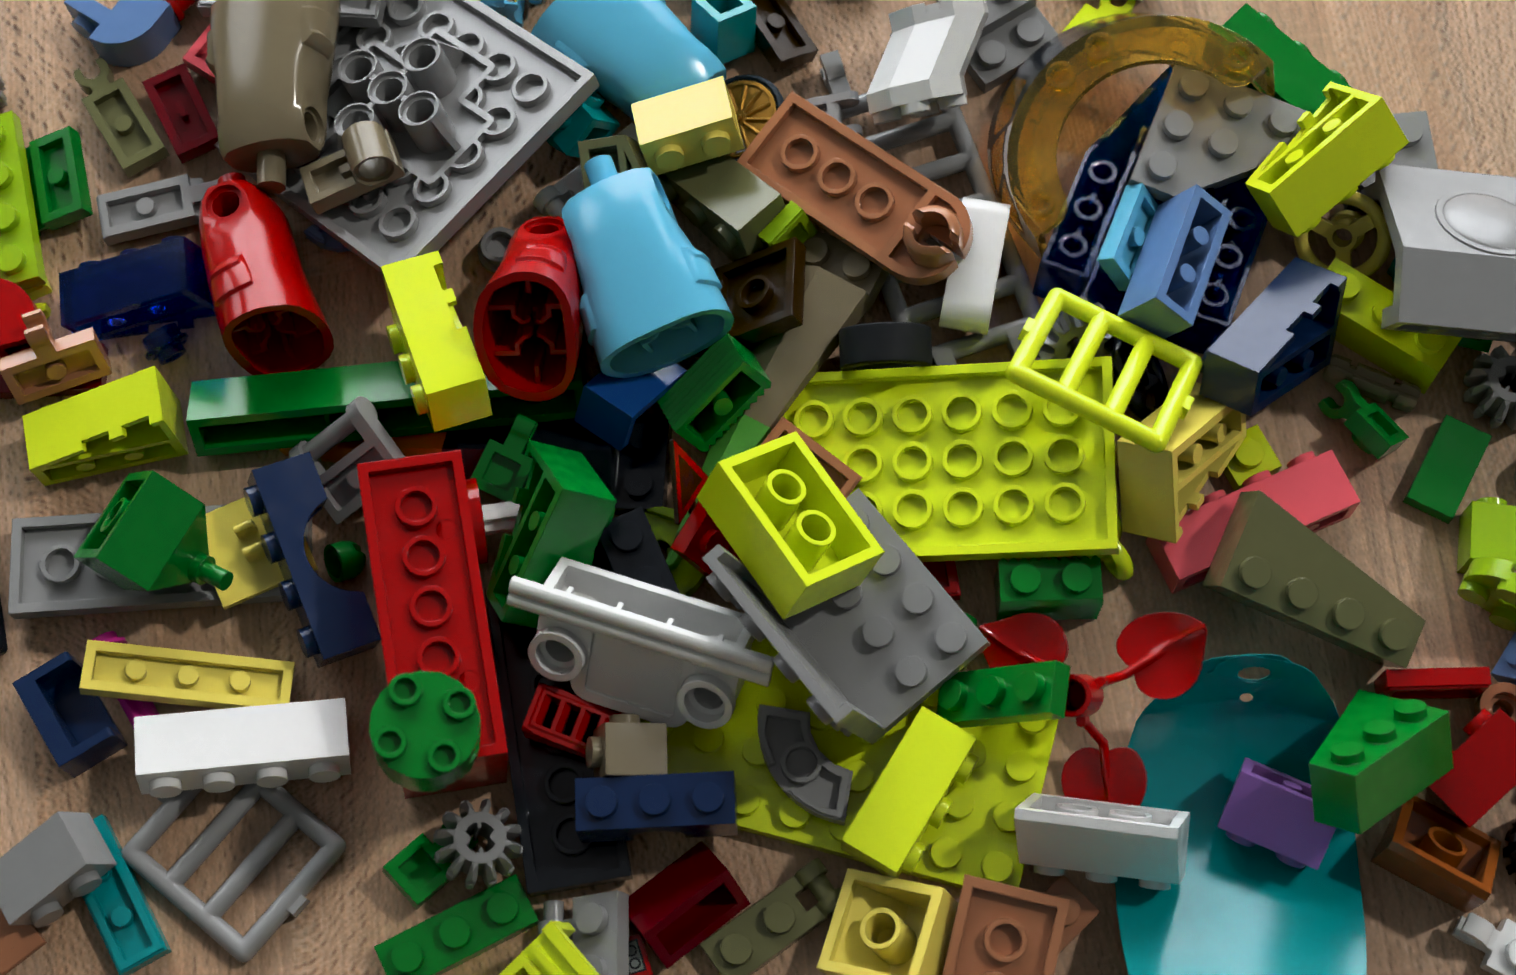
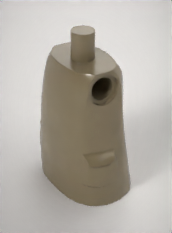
[205,0,341,194]

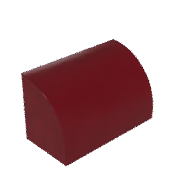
[629,841,751,969]

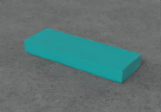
[82,814,172,975]

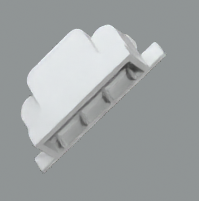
[507,557,774,729]

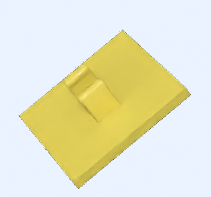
[206,497,318,610]

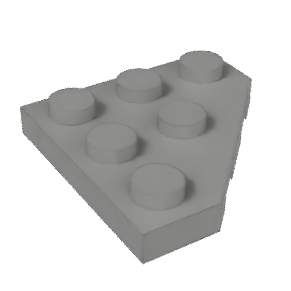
[1127,59,1306,202]

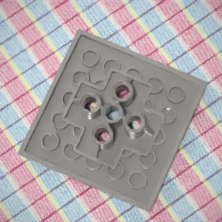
[214,0,600,273]

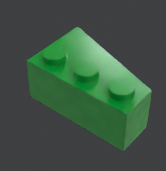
[486,440,617,629]

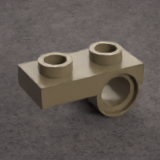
[299,121,406,215]

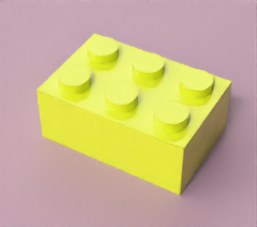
[697,431,885,620]

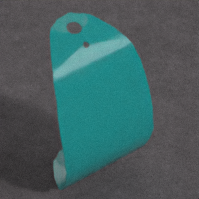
[1115,654,1367,975]

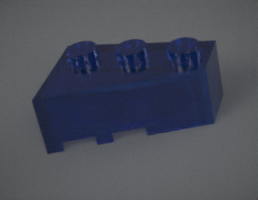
[59,236,216,341]

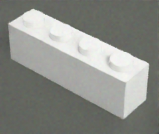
[134,698,351,798]

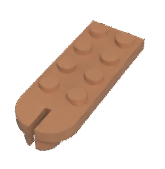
[737,91,973,285]
[942,874,1070,975]

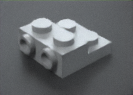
[936,0,1058,94]

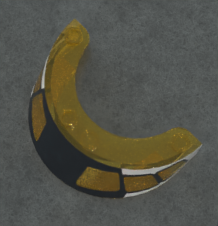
[987,13,1275,265]

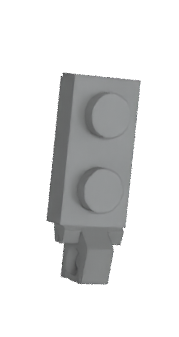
[96,174,218,246]

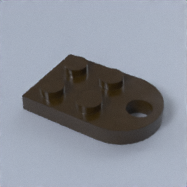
[695,237,806,357]

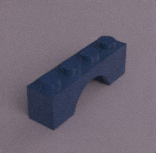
[243,451,381,668]

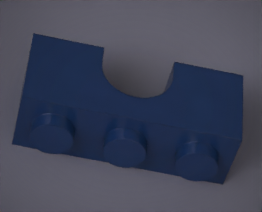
[575,771,738,843]

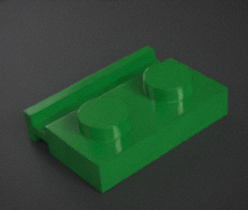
[25,126,93,236]

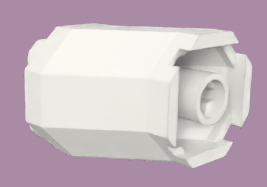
[866,0,989,125]

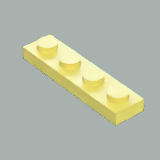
[79,639,295,709]

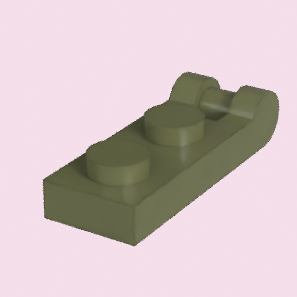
[700,858,841,975]

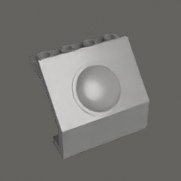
[1358,164,1516,343]

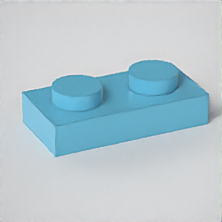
[1097,183,1158,291]

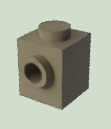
[586,714,668,777]

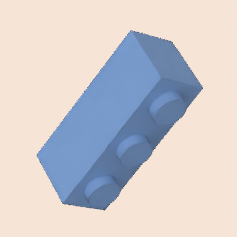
[1117,184,1232,339]

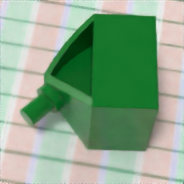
[73,470,233,591]

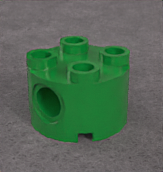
[369,671,481,792]

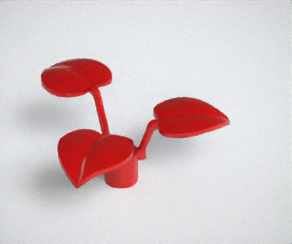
[978,612,1208,806]

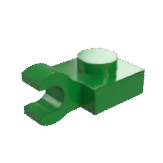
[1318,379,1409,459]
[470,413,539,502]

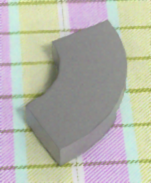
[758,704,853,825]

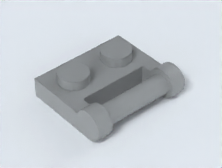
[289,396,405,525]

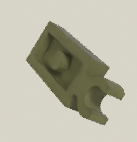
[74,57,170,178]

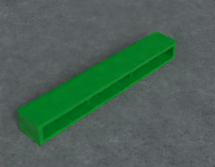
[186,344,587,457]

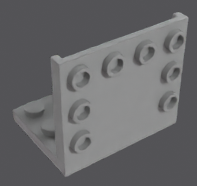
[702,488,991,744]

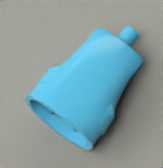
[531,0,726,121]
[561,155,734,378]

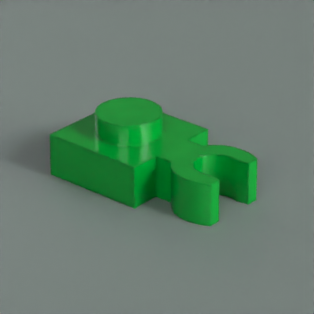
[382,824,478,910]

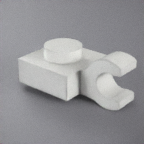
[1452,912,1516,975]

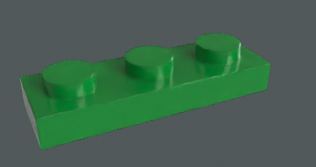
[936,660,1071,728]
[374,874,540,975]

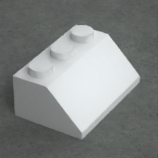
[1014,793,1190,890]

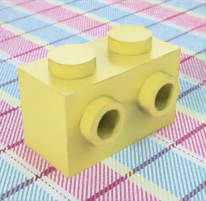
[631,76,744,175]

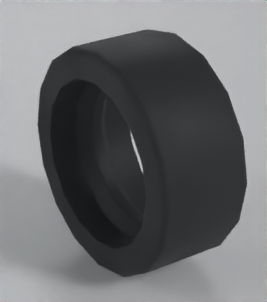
[839,322,932,371]

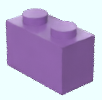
[1217,757,1336,870]

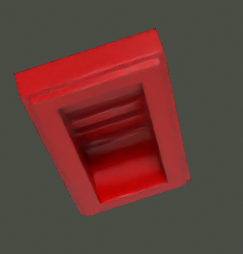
[522,682,622,758]

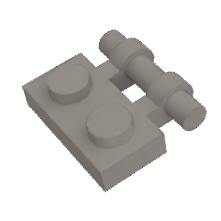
[538,890,629,975]

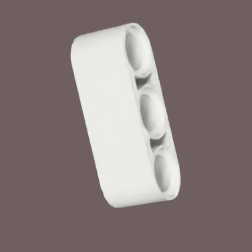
[939,196,1011,335]

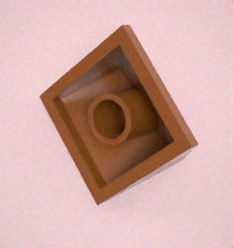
[1370,796,1502,914]

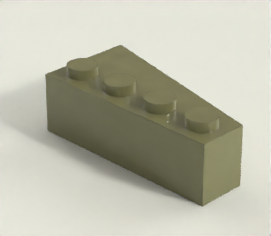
[1202,490,1426,669]

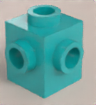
[546,90,621,158]

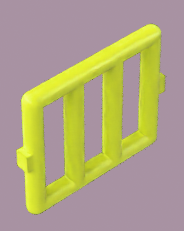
[1006,288,1203,453]

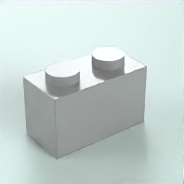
[0,811,117,928]

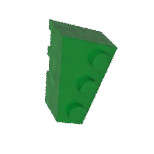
[1309,689,1454,835]

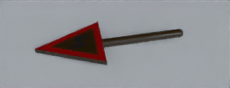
[669,439,708,525]

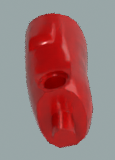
[199,172,334,375]
[473,216,584,401]

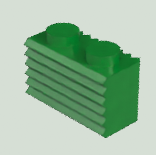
[658,333,771,452]
[994,555,1103,621]

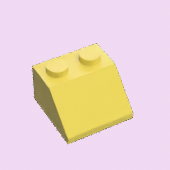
[817,868,958,975]

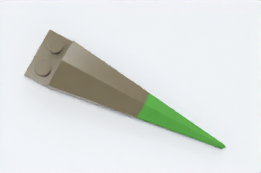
[666,231,889,571]

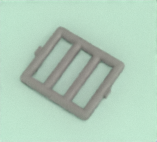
[121,784,346,962]

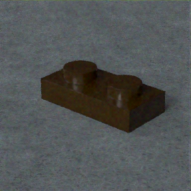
[750,0,818,73]

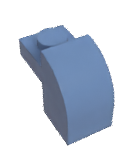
[64,0,182,67]

